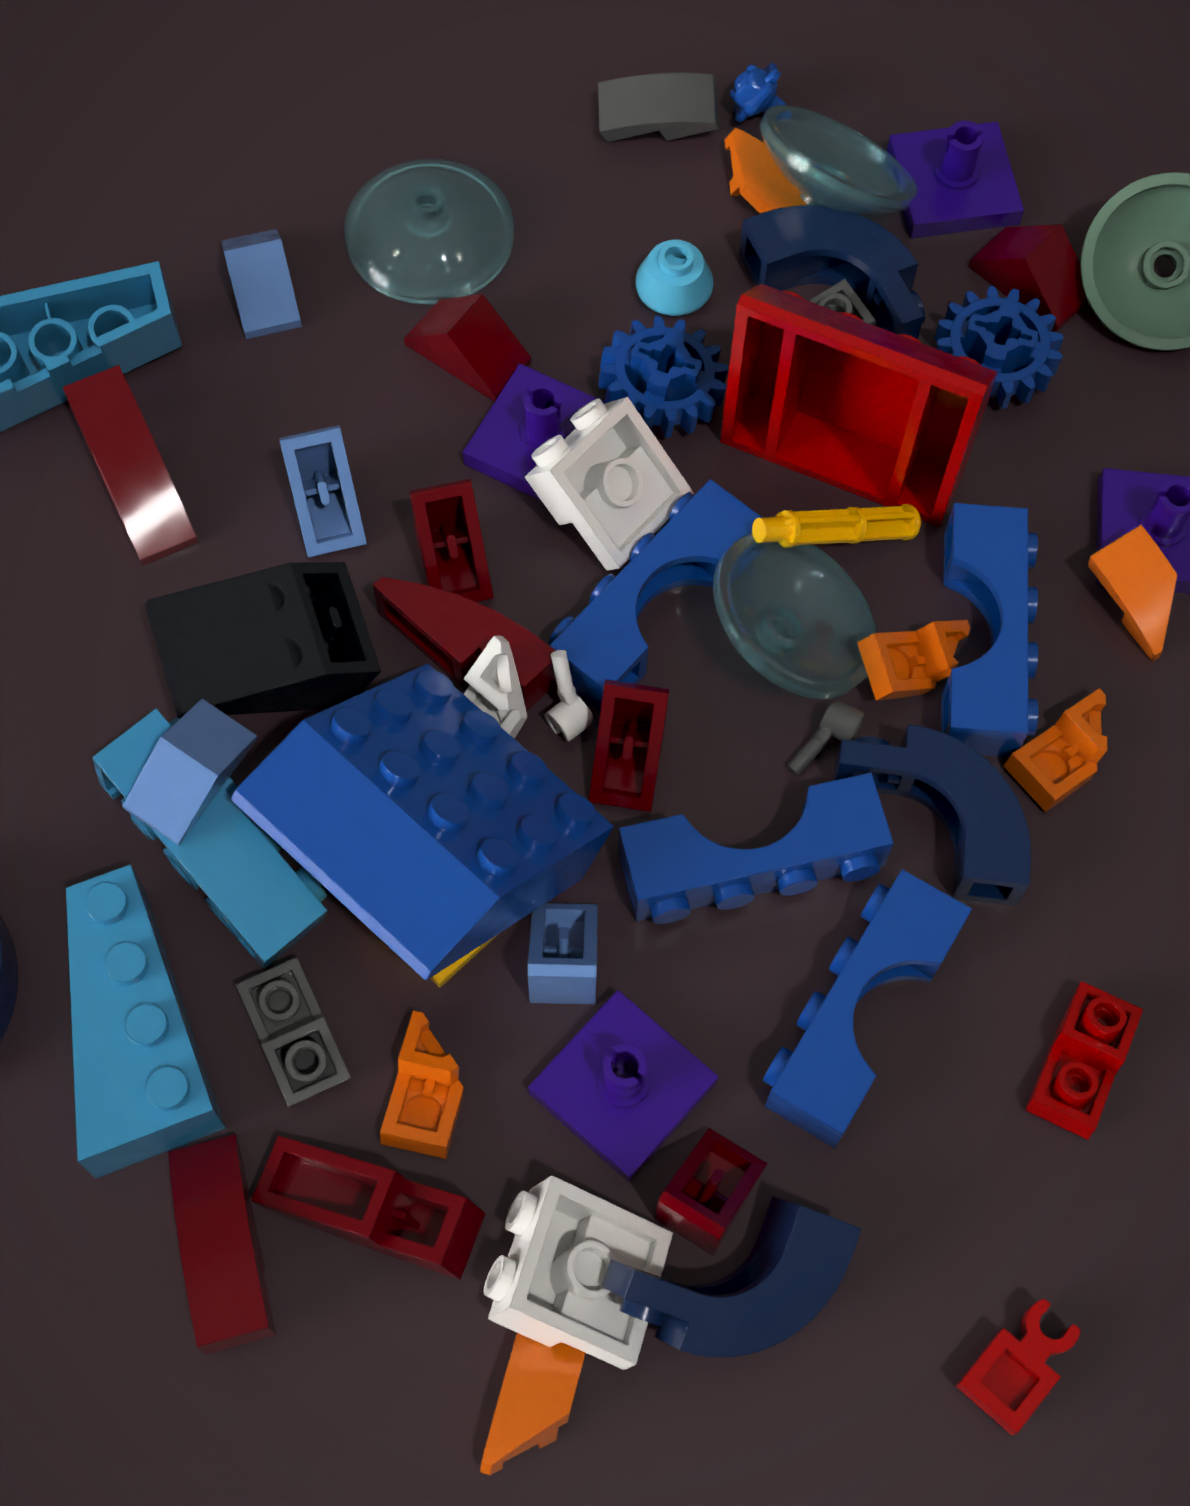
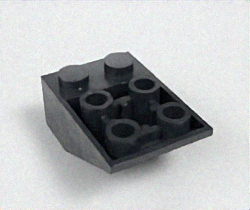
[145,562,381,718]

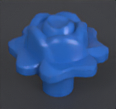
[729,63,787,123]

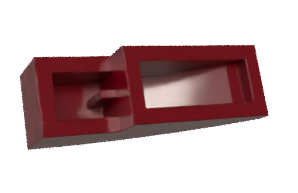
[62,365,198,566]
[373,577,557,712]
[168,1134,276,1355]
[251,1136,485,1280]

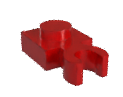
[956,1298,1081,1435]

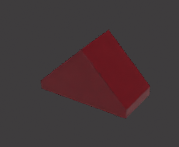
[968,224,1088,332]
[404,294,531,402]
[409,479,494,602]
[589,679,670,812]
[654,1128,768,1256]

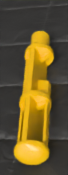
[752,504,921,548]

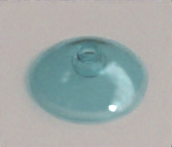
[760,105,917,215]
[344,159,514,304]
[713,533,876,699]

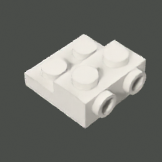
[525,397,694,571]
[484,1175,673,1370]

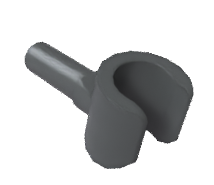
[786,702,864,776]

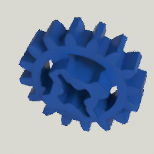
[934,286,1064,409]
[598,316,728,437]

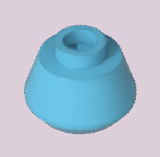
[635,240,713,316]

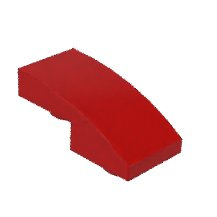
[1025,981,1143,1140]

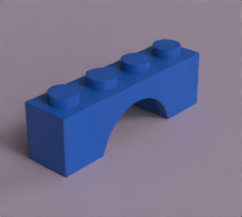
[549,479,763,712]
[941,503,1038,757]
[618,772,894,924]
[762,869,972,1149]

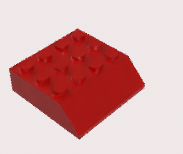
[720,284,998,527]

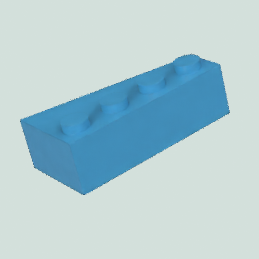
[0,261,182,432]
[92,708,328,970]
[66,864,226,1179]

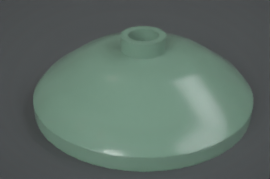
[1080,172,1190,351]

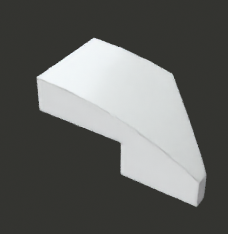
[464,636,527,739]

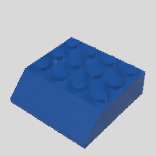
[231,663,614,981]

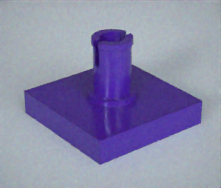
[887,121,1024,239]
[462,363,604,501]
[1096,468,1190,594]
[528,990,719,1183]

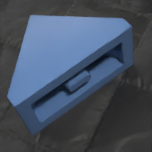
[221,229,302,339]
[279,425,367,557]
[122,699,257,846]
[528,903,598,1005]

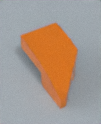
[724,127,821,214]
[1088,524,1177,662]
[857,620,970,701]
[1003,688,1107,812]
[380,1010,464,1159]
[480,1333,586,1475]

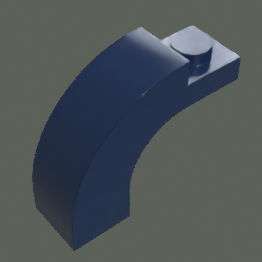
[739,205,925,339]
[833,724,1031,906]
[601,1196,862,1358]

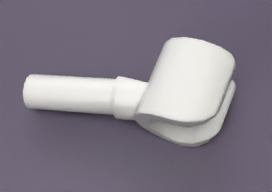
[544,650,593,742]

